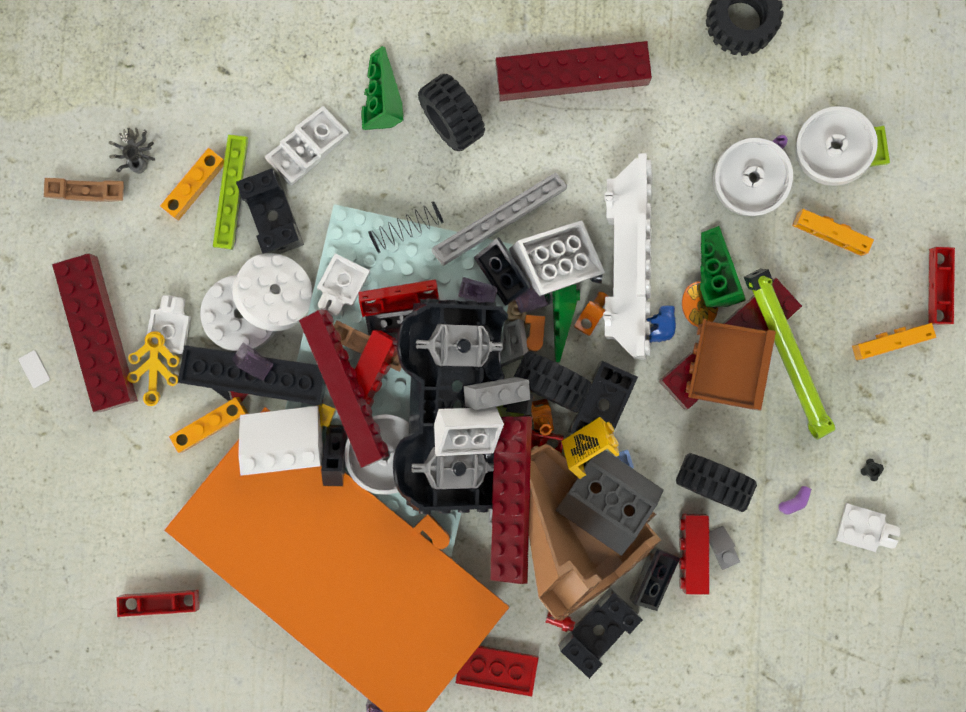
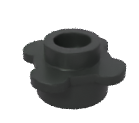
[860,459,884,481]

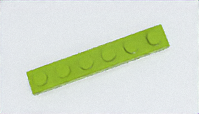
[213,135,248,250]

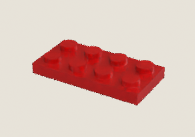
[455,646,539,697]

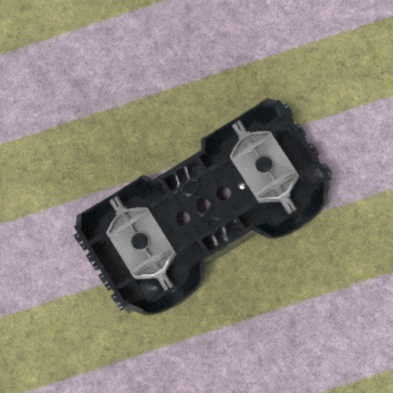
[393,299,508,514]

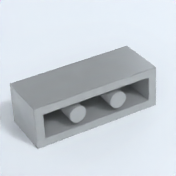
[464,377,530,410]

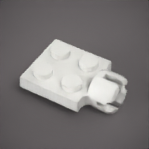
[317,253,370,316]
[147,295,191,354]
[836,503,900,552]

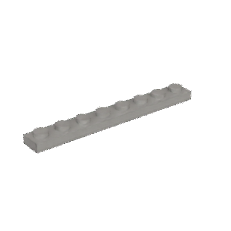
[432,172,567,266]

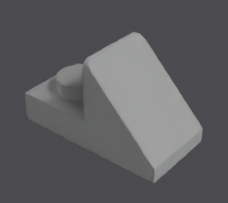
[709,526,740,570]

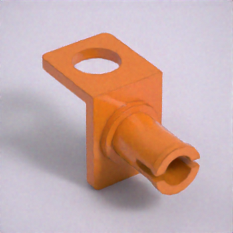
[574,292,609,336]
[531,399,554,435]

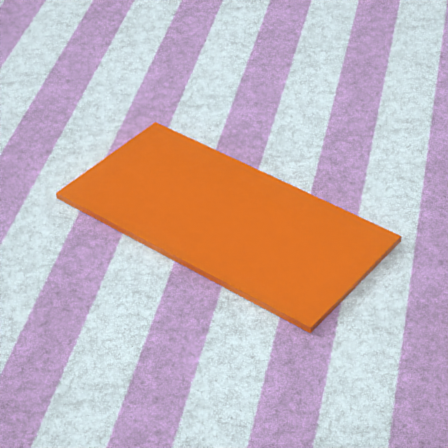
[164,407,510,712]

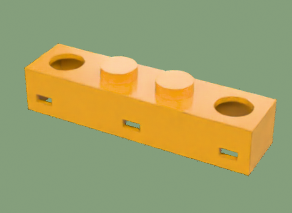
[160,147,224,221]
[792,209,874,256]
[852,323,937,360]
[169,397,249,453]

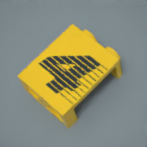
[562,417,619,479]

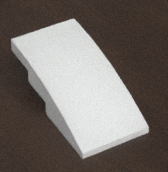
[265,106,349,186]

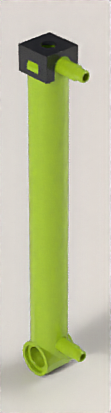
[743,268,835,440]

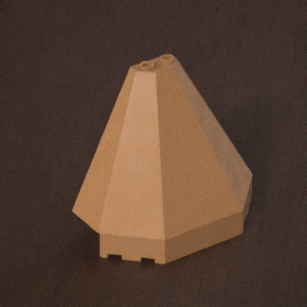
[529,444,661,621]

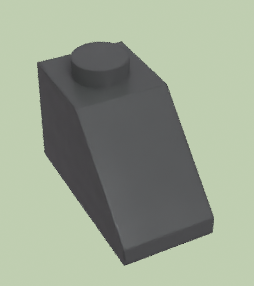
[503,394,533,415]

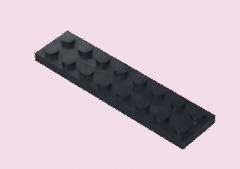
[178,345,326,406]

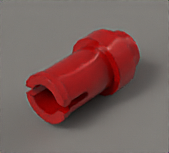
[545,612,575,632]

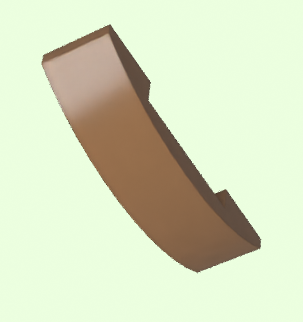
[44,178,124,202]
[334,320,402,372]

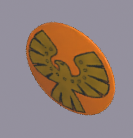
[682,282,718,327]

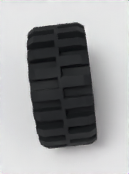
[706,0,784,56]
[418,74,485,151]
[513,351,592,413]
[676,453,757,512]

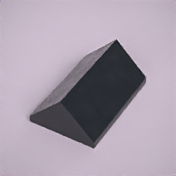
[473,237,532,306]
[629,547,679,611]

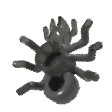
[109,128,155,174]

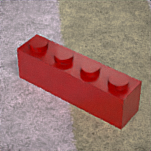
[354,330,397,407]
[679,514,709,595]

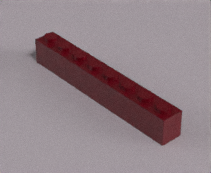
[299,310,389,468]

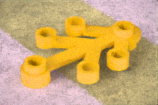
[127,331,180,406]

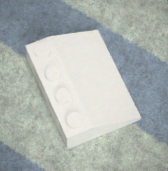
[509,220,605,296]
[239,406,324,475]

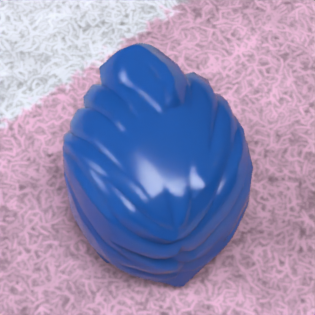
[646,305,676,343]

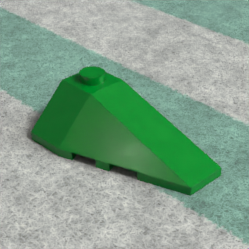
[361,46,404,130]
[700,226,746,307]
[552,284,580,363]

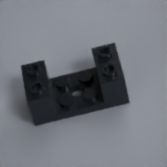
[236,168,304,254]
[568,361,638,434]
[558,588,643,679]

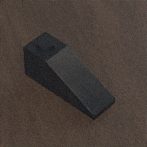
[365,309,413,335]
[321,425,347,486]

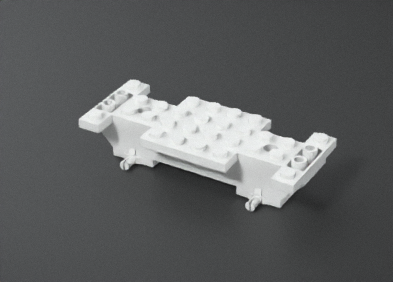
[603,153,652,360]

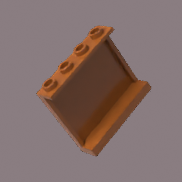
[686,319,776,411]

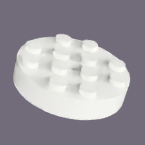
[796,106,877,186]
[713,138,793,216]
[233,253,313,331]
[200,275,276,353]
[345,415,409,494]

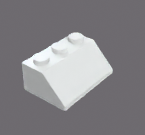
[434,407,504,456]

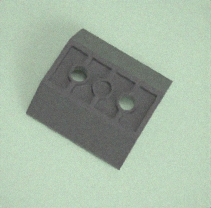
[555,450,664,556]

